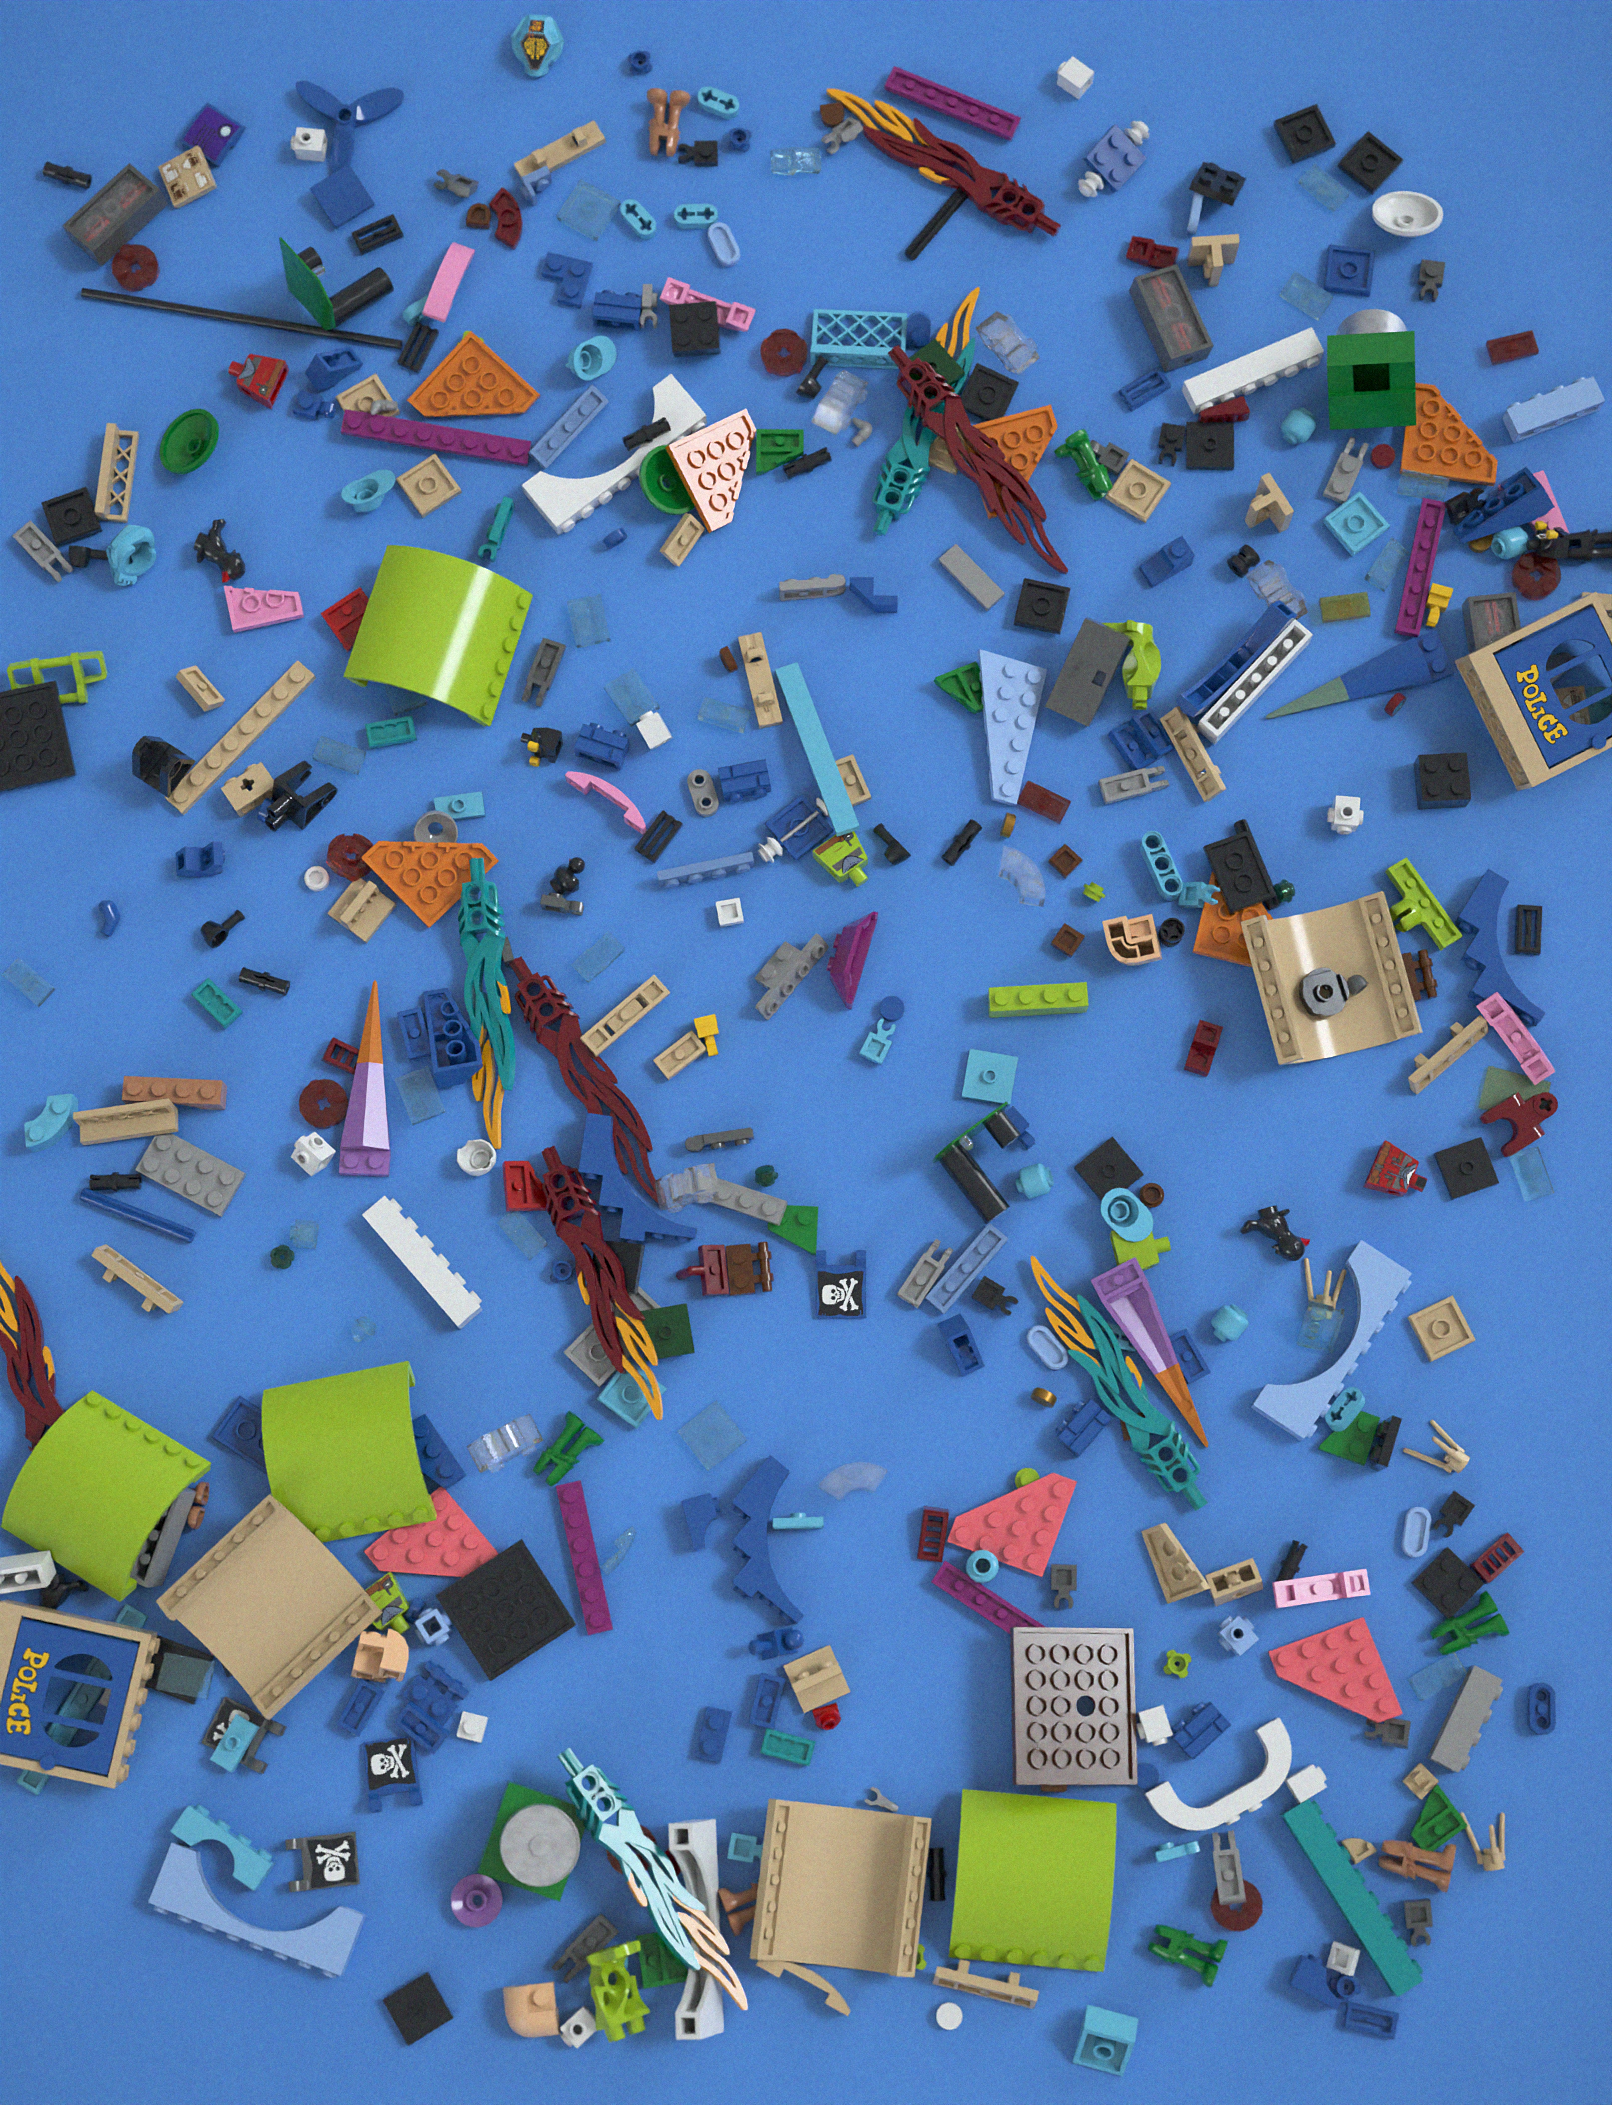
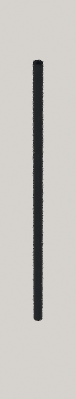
[81,288,403,350]

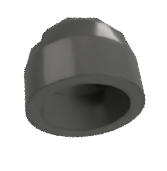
[1347,975,1369,996]

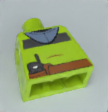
[813,831,869,887]
[365,1572,411,1635]

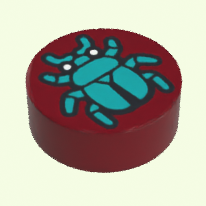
[1384,693,1407,717]

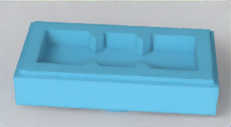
[434,791,486,823]
[773,1513,824,1530]
[210,1714,260,1773]

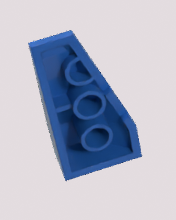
[1453,467,1555,544]
[423,988,483,1088]

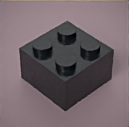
[669,301,721,357]
[1414,752,1471,810]

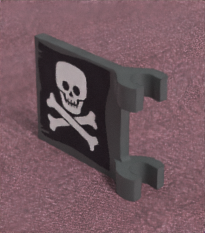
[202,1696,287,1774]
[285,1832,360,1892]

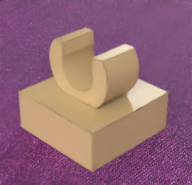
[1402,1763,1439,1800]

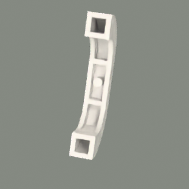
[1144,1718,1292,1830]

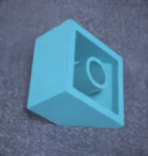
[1072,2005,1138,2076]

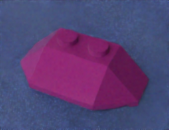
[827,911,878,1009]

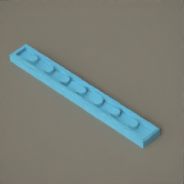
[775,662,860,837]
[16,1603,149,1795]

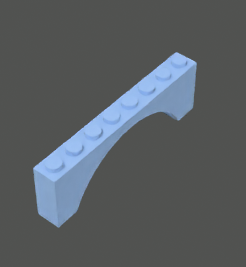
[1250,1240,1412,1441]
[148,1842,367,1978]

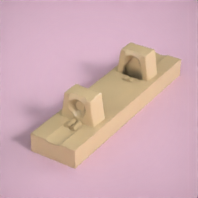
[514,120,606,179]
[738,632,783,729]
[1160,706,1226,802]
[580,975,670,1058]
[1408,1015,1489,1095]
[91,1244,184,1314]
[933,1959,1039,2009]

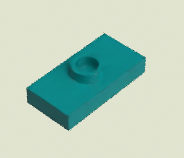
[365,715,417,749]
[191,978,243,1029]
[760,1728,816,1766]

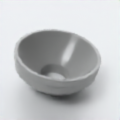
[414,811,458,843]

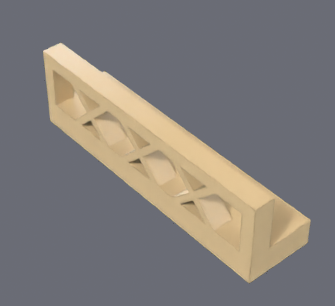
[94,423,139,523]
[73,1098,179,1145]

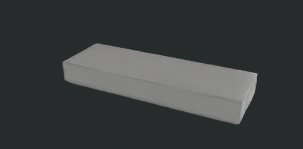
[938,544,1005,611]

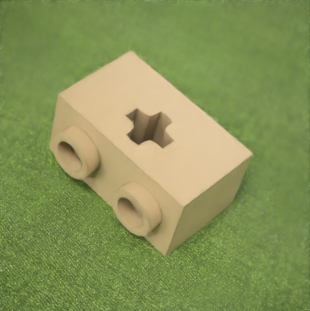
[221,762,274,818]
[1205,1558,1263,1607]

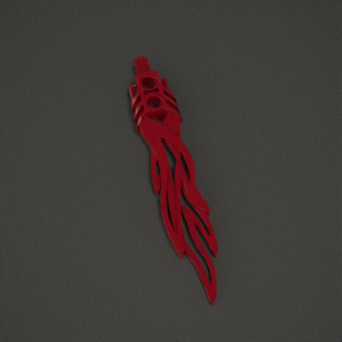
[888,345,1068,574]
[509,956,669,1208]

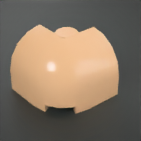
[1102,914,1162,966]
[351,1629,409,1683]
[503,1982,561,2038]

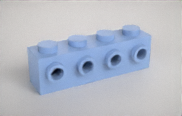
[1502,376,1605,443]

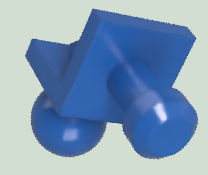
[749,1627,804,1660]

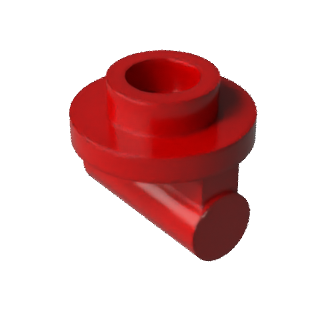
[812,1703,841,1730]

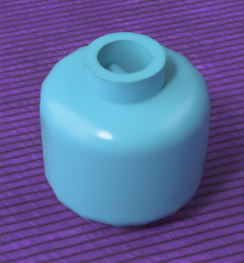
[1281,408,1316,445]
[1491,526,1528,560]
[1015,1163,1054,1199]
[1211,1304,1249,1342]
[965,1550,999,1584]

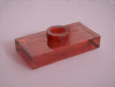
[1486,330,1539,365]
[1017,780,1071,824]

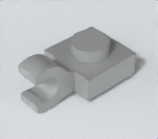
[821,117,863,154]
[640,284,658,328]

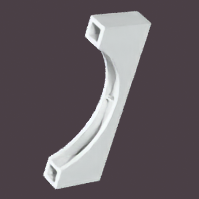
[522,374,707,536]
[669,1819,724,2040]

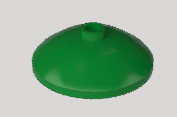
[159,409,219,474]
[639,444,695,515]

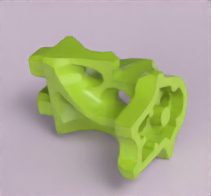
[1102,620,1161,710]
[586,1940,650,2043]

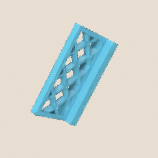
[811,309,907,369]

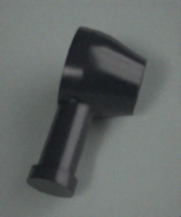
[796,355,829,400]
[68,546,108,568]
[873,823,911,866]
[200,909,245,948]

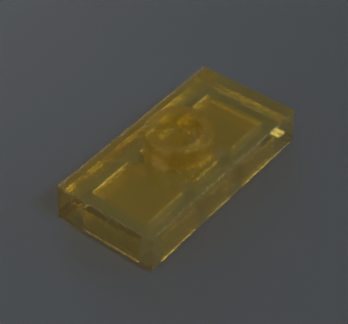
[1319,592,1371,623]

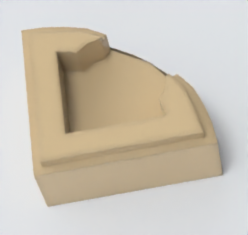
[1340,1838,1377,1864]

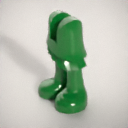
[1054,429,1113,501]
[532,1410,605,1487]
[1430,1591,1510,1655]
[1147,1924,1228,1988]

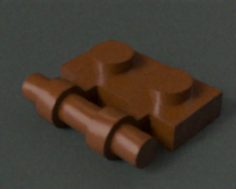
[1401,949,1438,1002]
[726,1242,774,1296]

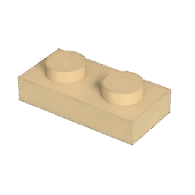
[659,513,705,566]
[176,665,225,712]
[835,754,871,807]
[653,1030,707,1081]

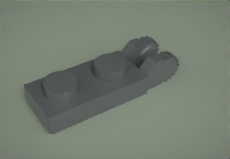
[522,638,566,707]
[685,1127,754,1152]
[551,1913,620,1983]

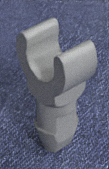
[865,1787,899,1812]

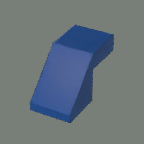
[850,577,897,613]

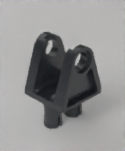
[132,736,195,798]
[265,760,338,832]

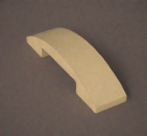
[756,1960,850,2016]

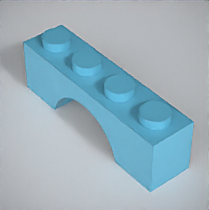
[170,1804,276,1891]

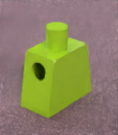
[1109,1230,1171,1271]

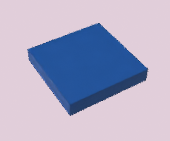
[310,164,375,229]
[1323,244,1375,297]

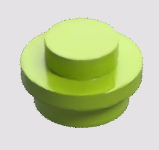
[1082,882,1106,902]
[1015,1468,1040,1488]

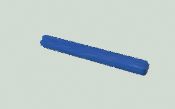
[79,1188,196,1243]

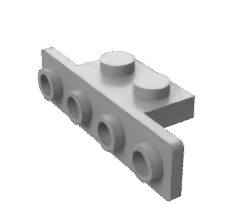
[755,933,829,1020]

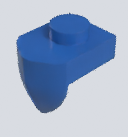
[906,311,931,347]

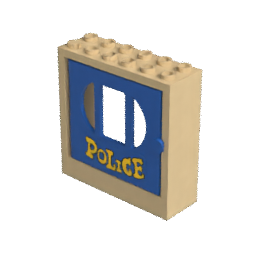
[1455,592,1612,791]
[0,1599,160,1789]

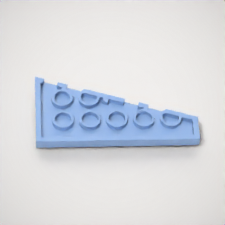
[977,649,1047,806]

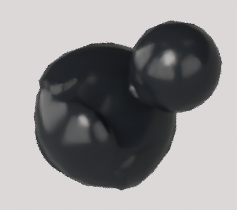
[550,857,585,896]

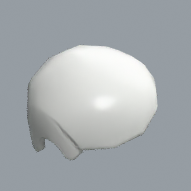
[457,1139,497,1176]

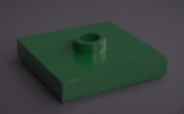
[899,339,965,399]
[641,1303,695,1362]

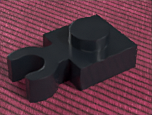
[678,141,718,166]
[1158,422,1186,467]
[1445,488,1486,525]
[971,1276,1018,1316]
[1432,1490,1475,1538]

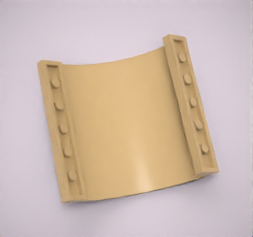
[1240,891,1423,1065]
[156,1494,383,1720]
[750,1799,932,1977]

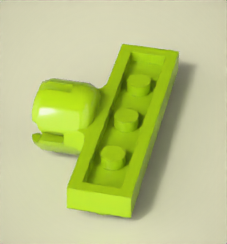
[1385,857,1463,951]

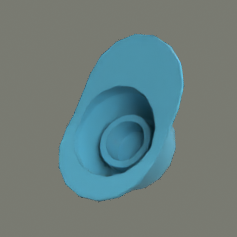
[565,336,617,381]
[341,470,396,513]
[1100,1188,1154,1242]

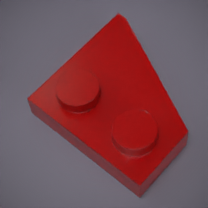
[321,587,369,653]
[502,1161,547,1211]

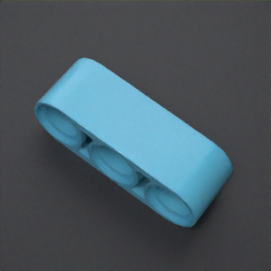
[1140,831,1183,901]

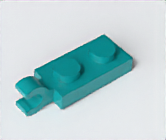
[478,496,515,563]

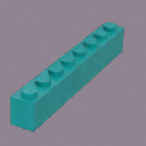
[1280,1798,1424,1997]

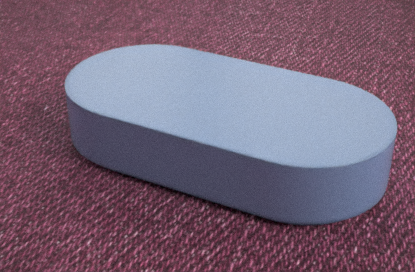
[1187,192,1203,234]
[708,222,740,267]
[1027,1325,1068,1370]
[1401,1507,1431,1558]

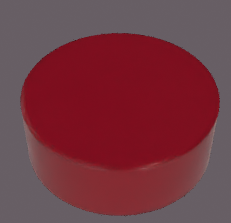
[1370,444,1395,469]

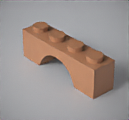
[122,1076,227,1110]

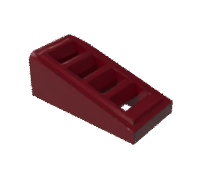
[1197,396,1250,423]
[321,1037,359,1075]
[917,1506,949,1562]
[1469,1532,1524,1584]

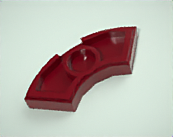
[489,187,523,250]

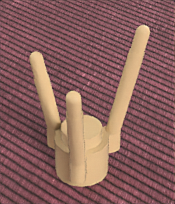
[1304,1258,1347,1317]
[1403,1420,1470,1473]
[1460,1812,1506,1871]

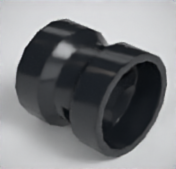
[1227,544,1261,578]
[1158,918,1185,947]

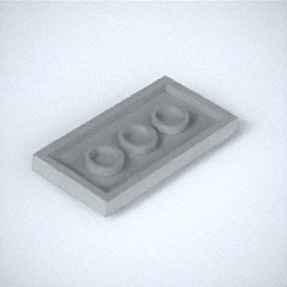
[135,1133,247,1217]
[563,1286,661,1388]

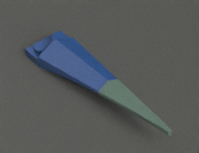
[1266,630,1455,720]

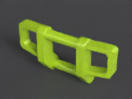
[7,651,107,704]

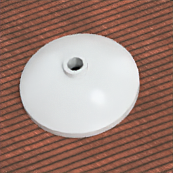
[1372,191,1443,237]

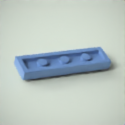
[527,384,609,469]
[657,852,754,888]
[925,1223,1008,1314]

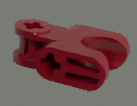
[1479,1092,1558,1157]

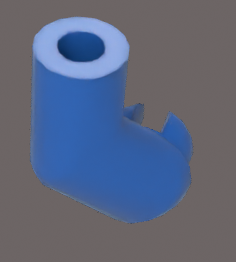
[99,900,120,937]

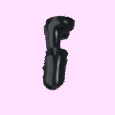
[1564,529,1612,563]

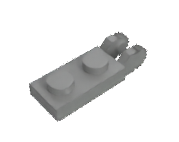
[1323,437,1369,504]
[12,520,73,583]
[779,574,846,601]
[1098,766,1169,805]
[897,1239,954,1309]
[1212,1830,1246,1905]

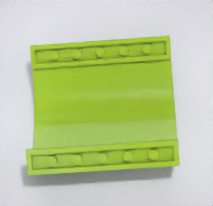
[343,545,533,726]
[262,1361,437,1543]
[1,1390,211,1602]
[949,1789,1116,1972]

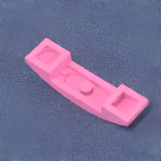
[422,242,475,323]
[660,277,756,332]
[565,771,647,835]
[1476,992,1555,1085]
[1272,1569,1370,1608]

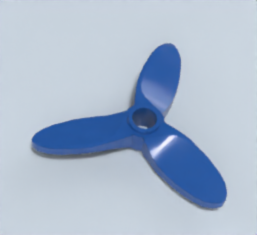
[296,81,404,173]

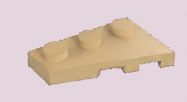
[1141,1523,1211,1604]

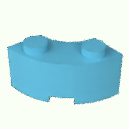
[24,1094,78,1152]

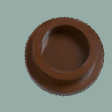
[1139,1183,1164,1208]

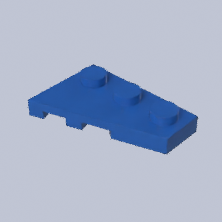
[412,1414,467,1490]

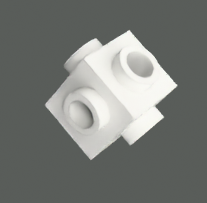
[1327,796,1364,835]
[291,1132,336,1177]

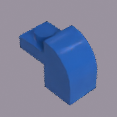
[175,841,225,877]

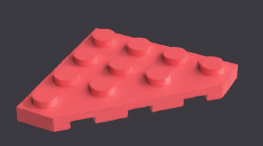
[947,1472,1077,1577]
[364,1486,499,1577]
[1268,1617,1403,1723]

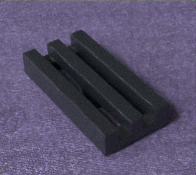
[351,214,404,255]
[397,321,439,373]
[635,810,683,863]
[1515,904,1542,955]

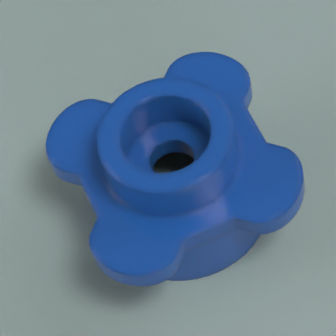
[628,51,652,75]
[727,128,752,152]
[550,1259,576,1284]
[1330,1973,1361,2003]

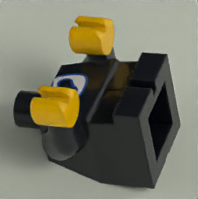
[1526,521,1570,559]
[520,728,563,767]

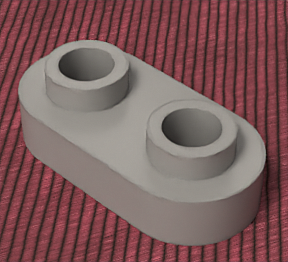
[687,769,719,817]

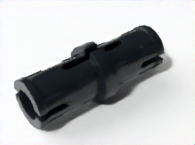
[43,161,92,189]
[622,417,671,451]
[783,447,832,480]
[941,819,982,866]
[239,967,290,996]
[89,1172,142,1192]
[1275,1540,1308,1582]
[927,1848,947,1901]

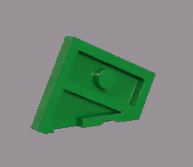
[756,429,804,475]
[934,661,983,714]
[768,1205,818,1255]
[1317,1411,1380,1466]
[1410,1784,1468,1852]
[635,1932,688,1989]

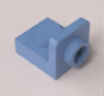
[520,165,552,206]

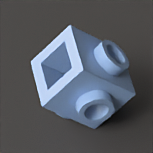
[415,1608,453,1646]
[1217,1616,1259,1657]

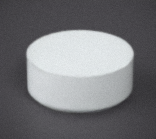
[304,866,330,892]
[936,2002,962,2030]

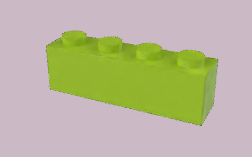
[987,982,1089,1018]

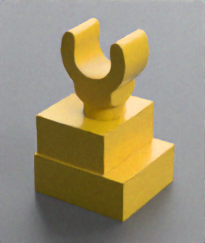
[1425,583,1453,628]
[694,1014,719,1057]

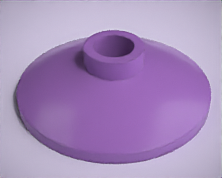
[451,1874,503,1927]

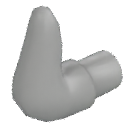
[370,400,398,415]
[851,417,872,447]

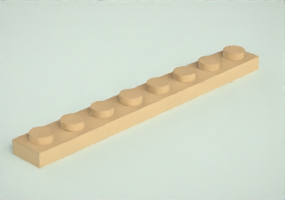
[165,660,316,815]

